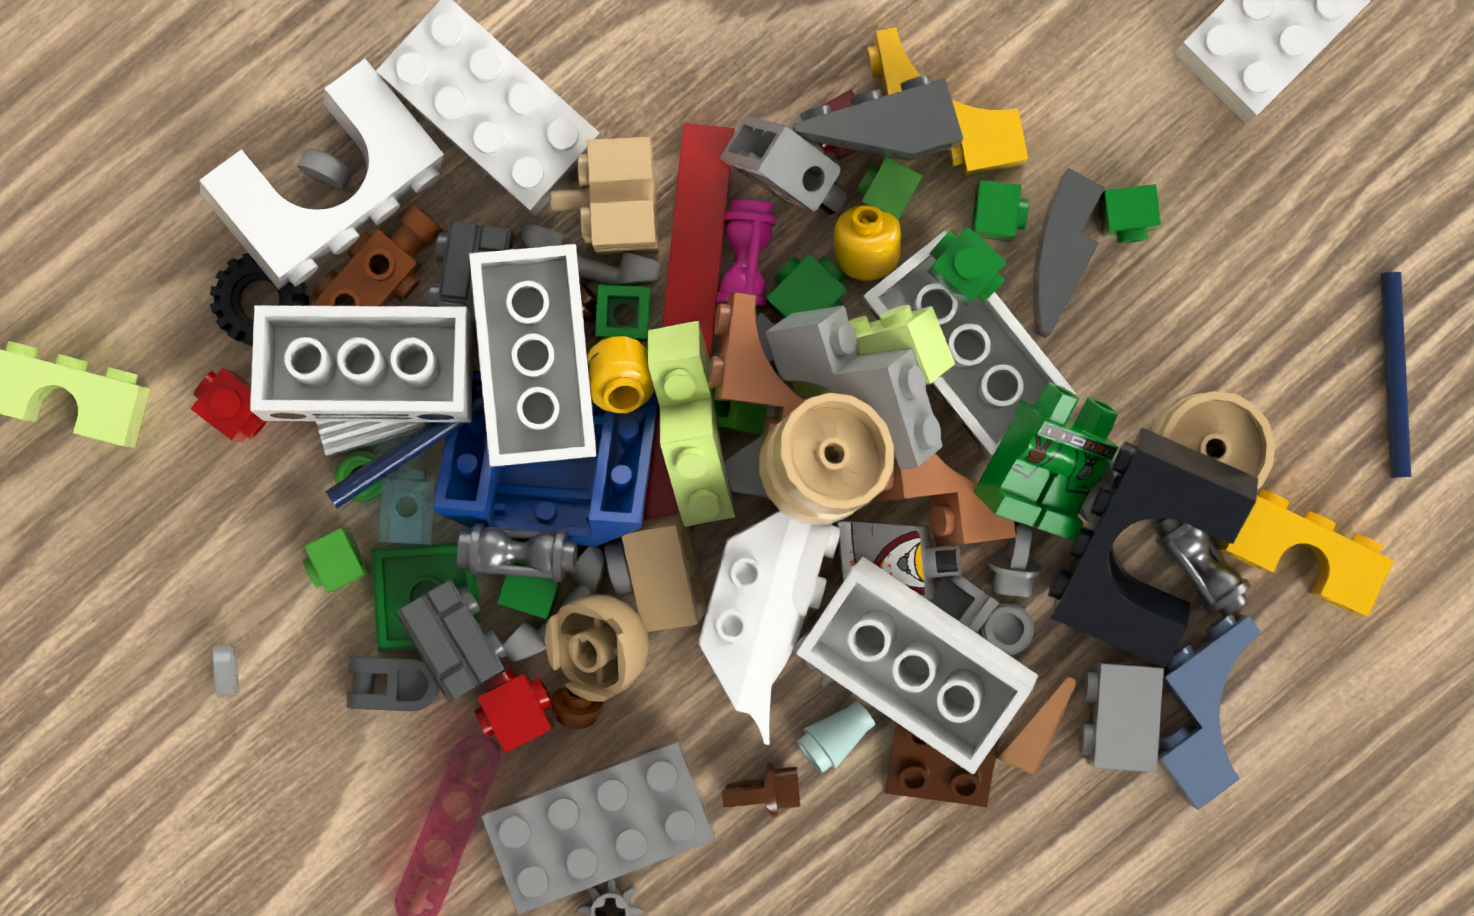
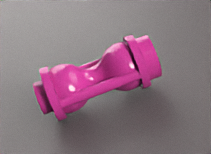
[716,199,777,317]

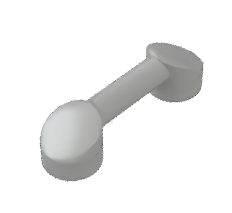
[521,223,663,286]
[503,546,606,662]

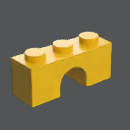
[1218,489,1394,617]

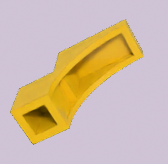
[867,27,1028,178]

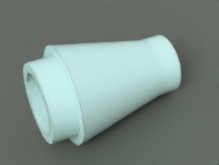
[796,701,875,774]

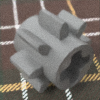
[578,878,644,916]

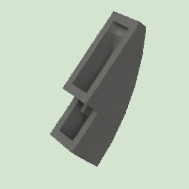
[1033,168,1105,338]

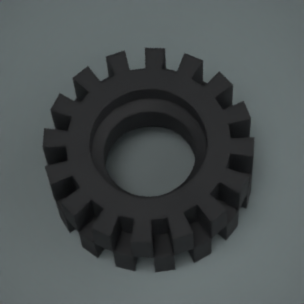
[210,253,309,346]

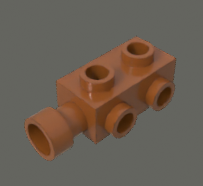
[311,203,443,306]

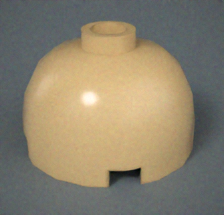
[544,594,650,702]

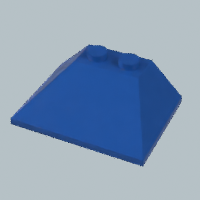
[433,371,659,547]

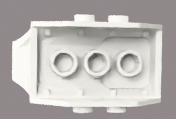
[699,510,841,745]

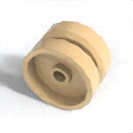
[1151,391,1275,490]
[759,393,894,525]

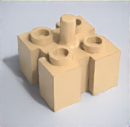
[550,137,659,256]

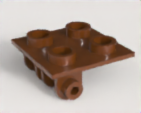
[885,722,1000,807]

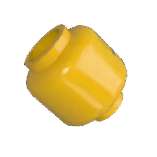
[834,205,901,281]
[587,336,654,413]

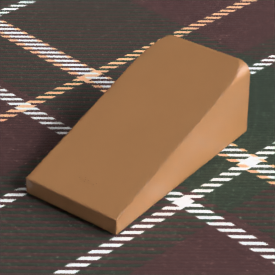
[996,674,1077,775]

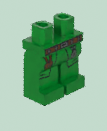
[973,382,1119,541]

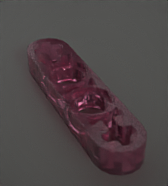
[394,733,501,916]

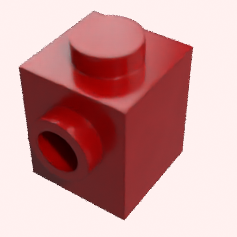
[191,368,268,443]
[474,668,555,753]

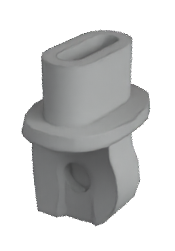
[988,521,1043,597]

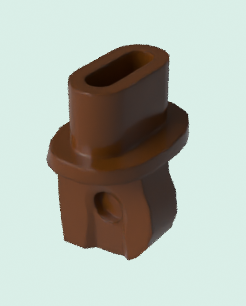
[722,762,800,818]

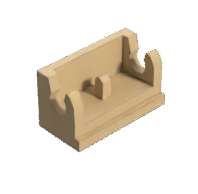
[621,513,708,632]

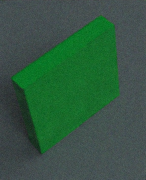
[371,543,481,651]

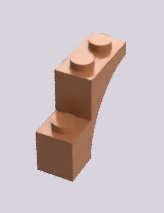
[708,293,805,443]
[876,453,1016,546]

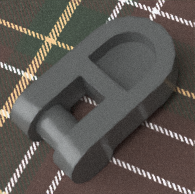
[347,656,440,711]

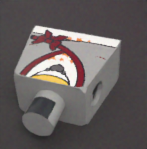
[719,115,847,215]
[837,520,962,600]

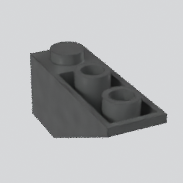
[792,75,964,161]

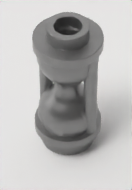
[1153,518,1251,617]
[457,523,577,582]

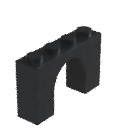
[1048,427,1258,668]

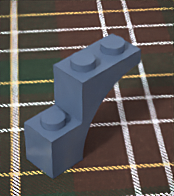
[1157,614,1262,810]

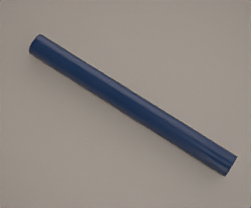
[1380,272,1412,478]
[325,389,485,508]

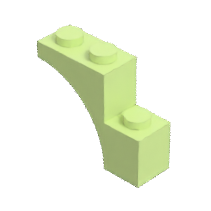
[648,321,735,527]

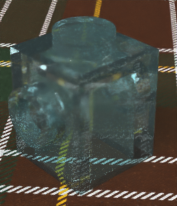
[378,468,438,545]

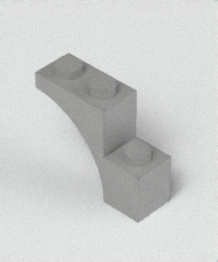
[765,306,943,469]

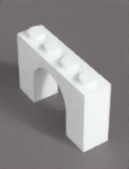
[199,59,444,290]

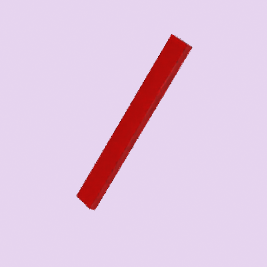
[643,123,735,531]

